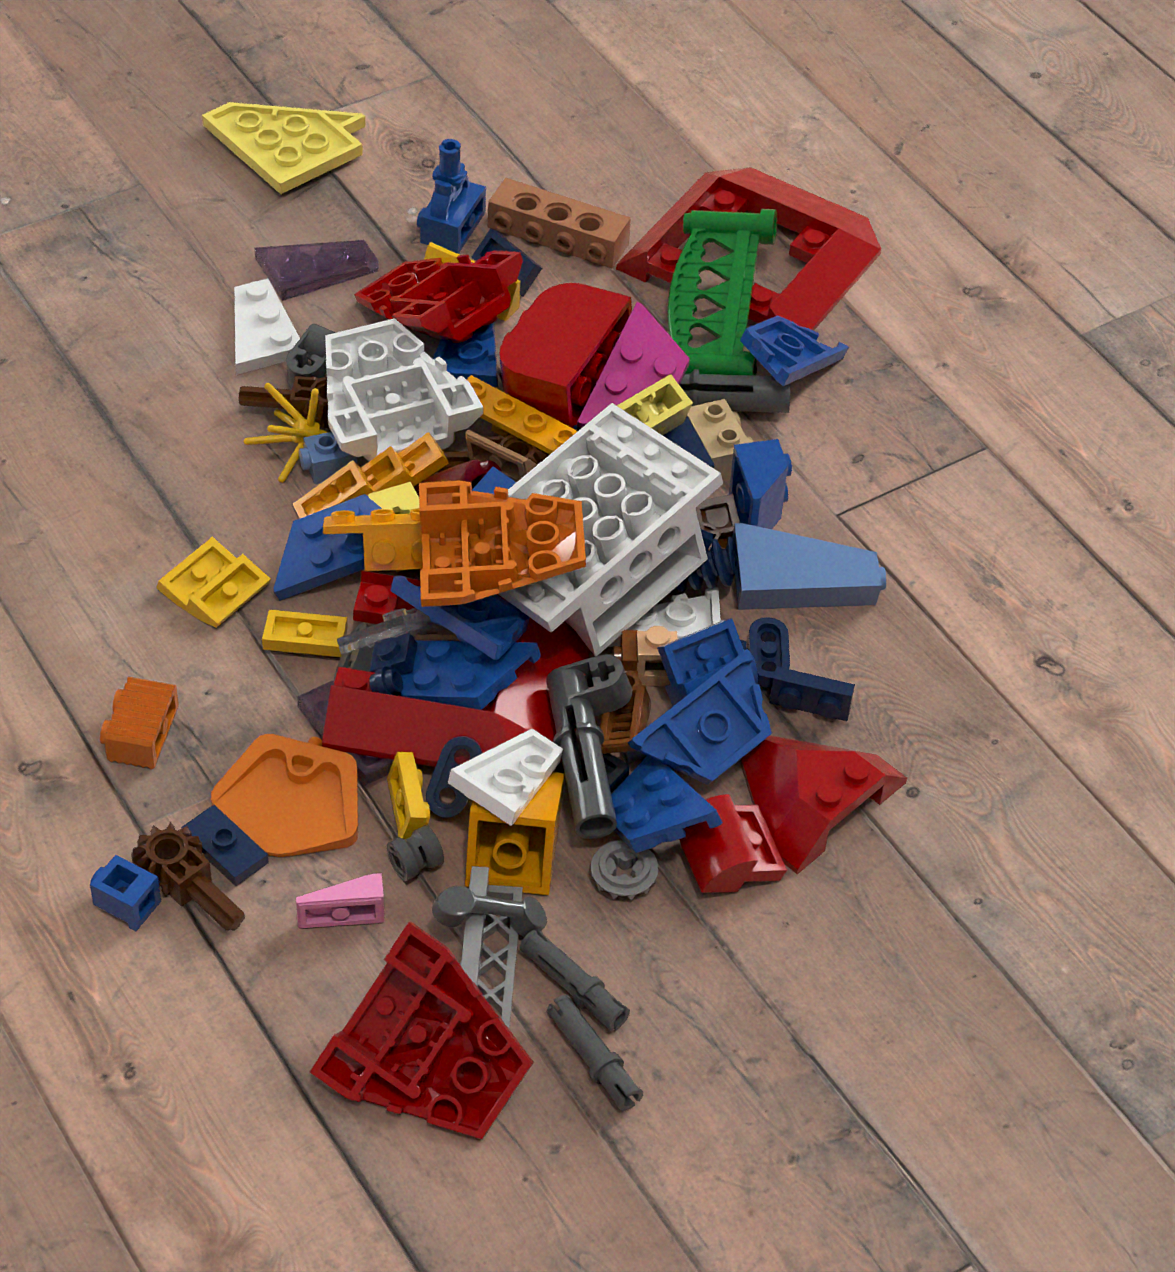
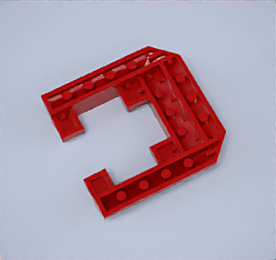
[616,167,881,331]
[322,571,590,767]

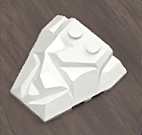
[325,318,483,461]

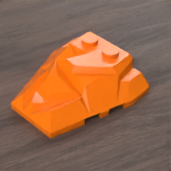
[419,480,586,607]

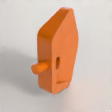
[211,734,358,857]

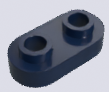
[748,617,790,688]
[426,736,483,817]

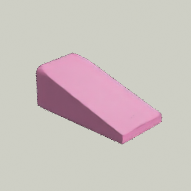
[296,873,384,928]

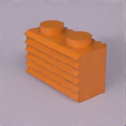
[100,677,179,769]

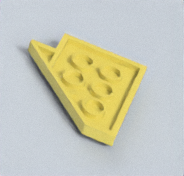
[202,102,366,194]

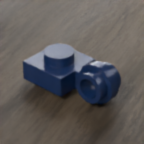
[369,633,418,696]

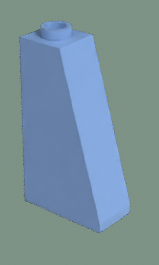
[732,523,886,610]

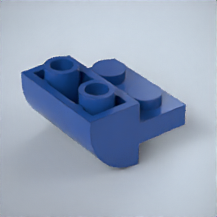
[657,618,758,707]

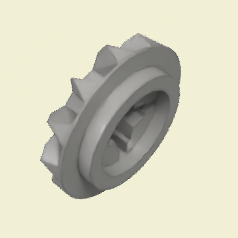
[591,840,658,901]

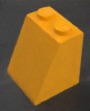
[465,772,564,895]

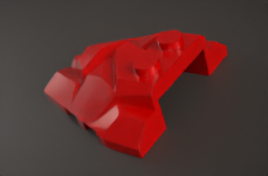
[354,251,523,343]
[309,921,534,1139]

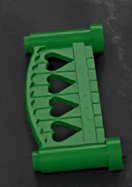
[667,209,777,376]

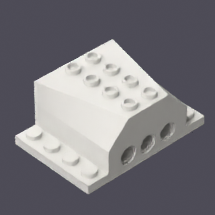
[499,403,723,657]

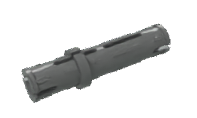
[520,929,630,1031]
[546,995,643,1111]

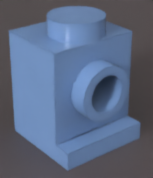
[298,432,357,484]

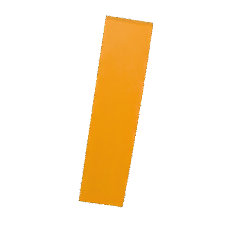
[292,432,449,518]

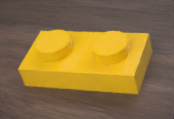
[262,610,348,657]
[387,752,430,839]

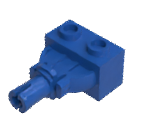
[417,139,486,254]

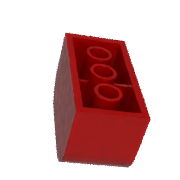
[499,283,632,429]

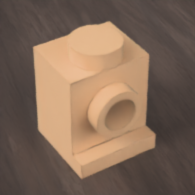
[637,626,677,686]

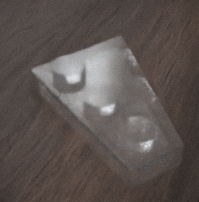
[337,608,447,654]

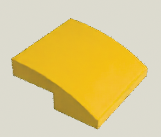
[157,536,271,628]

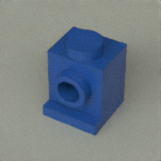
[90,855,161,932]

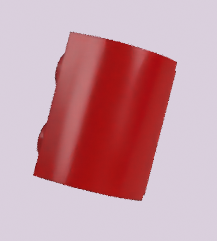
[679,794,787,893]

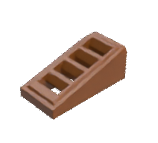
[600,685,651,754]

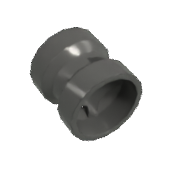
[387,825,444,881]

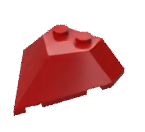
[741,736,907,874]

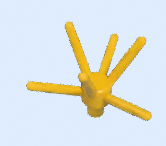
[243,383,328,483]

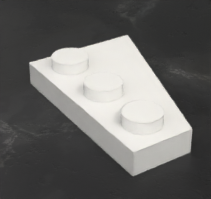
[235,278,300,375]
[608,587,721,647]
[448,729,563,826]

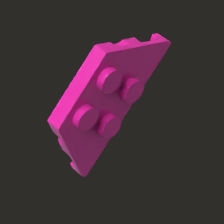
[577,302,690,428]

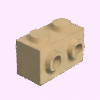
[687,399,753,481]

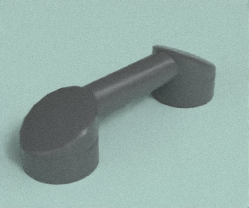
[432,886,547,937]

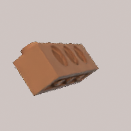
[488,178,631,268]

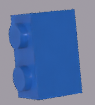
[729,439,792,529]

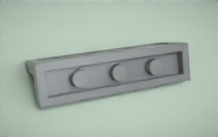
[461,866,523,1030]

